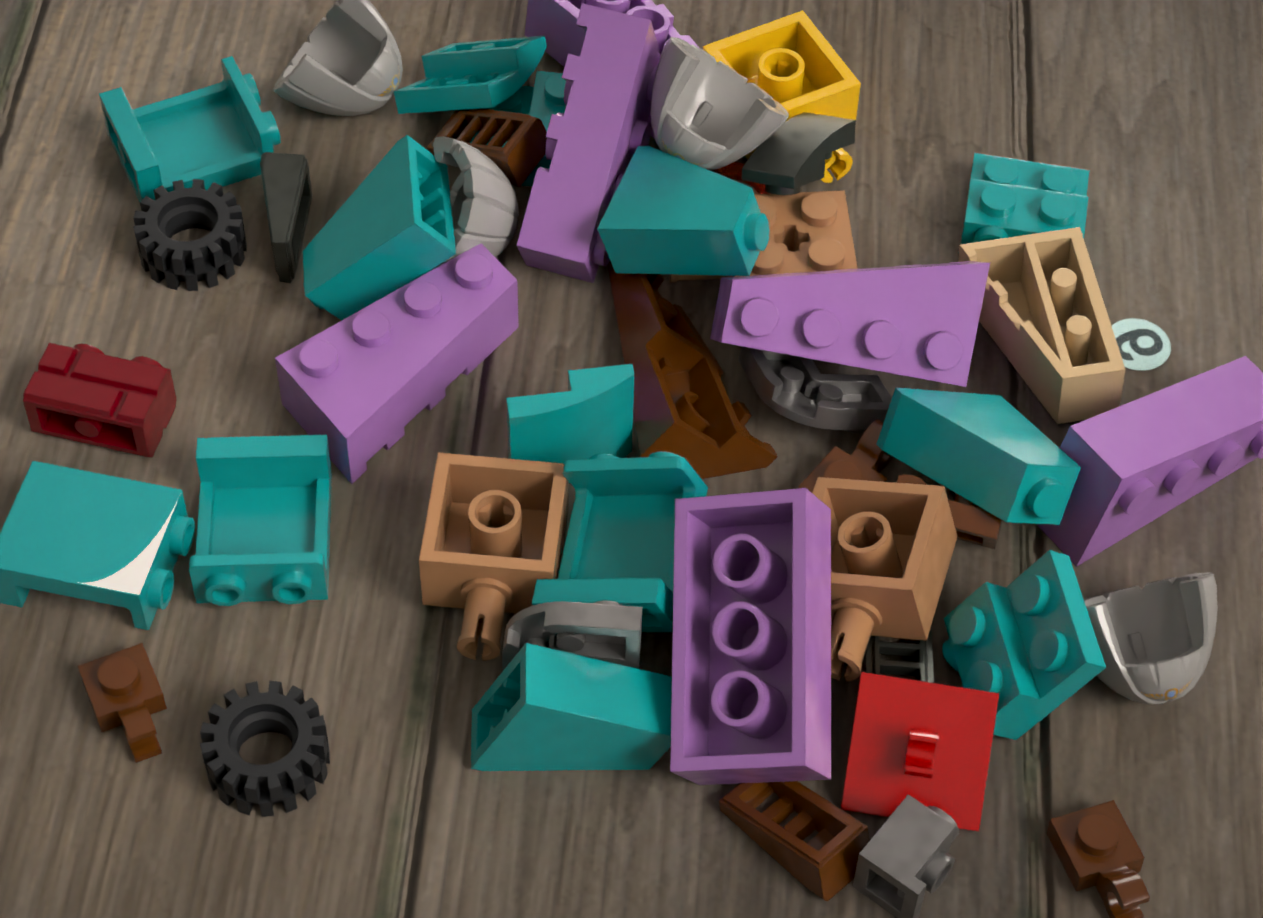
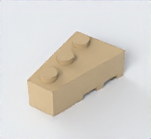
[958,227,1125,424]

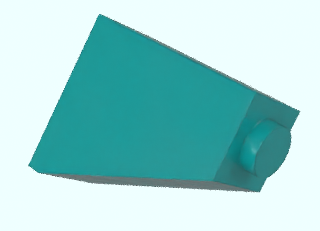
[303,135,456,321]
[597,146,770,276]
[876,388,1081,525]
[471,643,672,771]

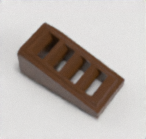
[427,108,547,188]
[719,781,870,901]

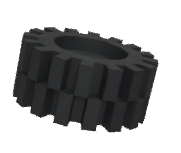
[133,179,247,291]
[200,680,330,817]

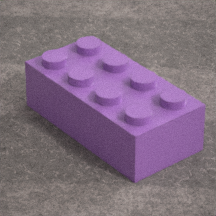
[670,488,831,785]

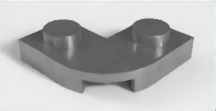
[739,346,892,433]
[502,600,642,670]

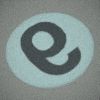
[1112,318,1171,370]

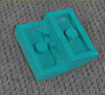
[394,36,547,114]
[506,364,634,484]

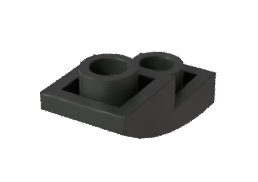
[742,112,856,195]

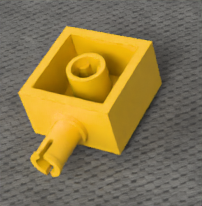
[703,10,861,183]

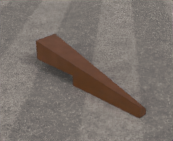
[608,261,777,479]

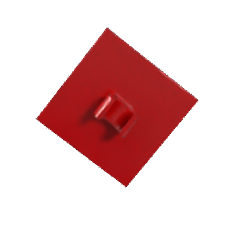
[841,672,999,831]

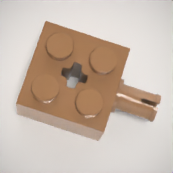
[669,190,858,283]
[419,452,569,661]
[812,477,958,681]

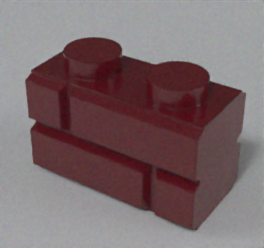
[23,343,177,458]

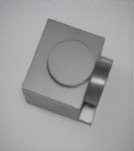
[853,794,959,918]

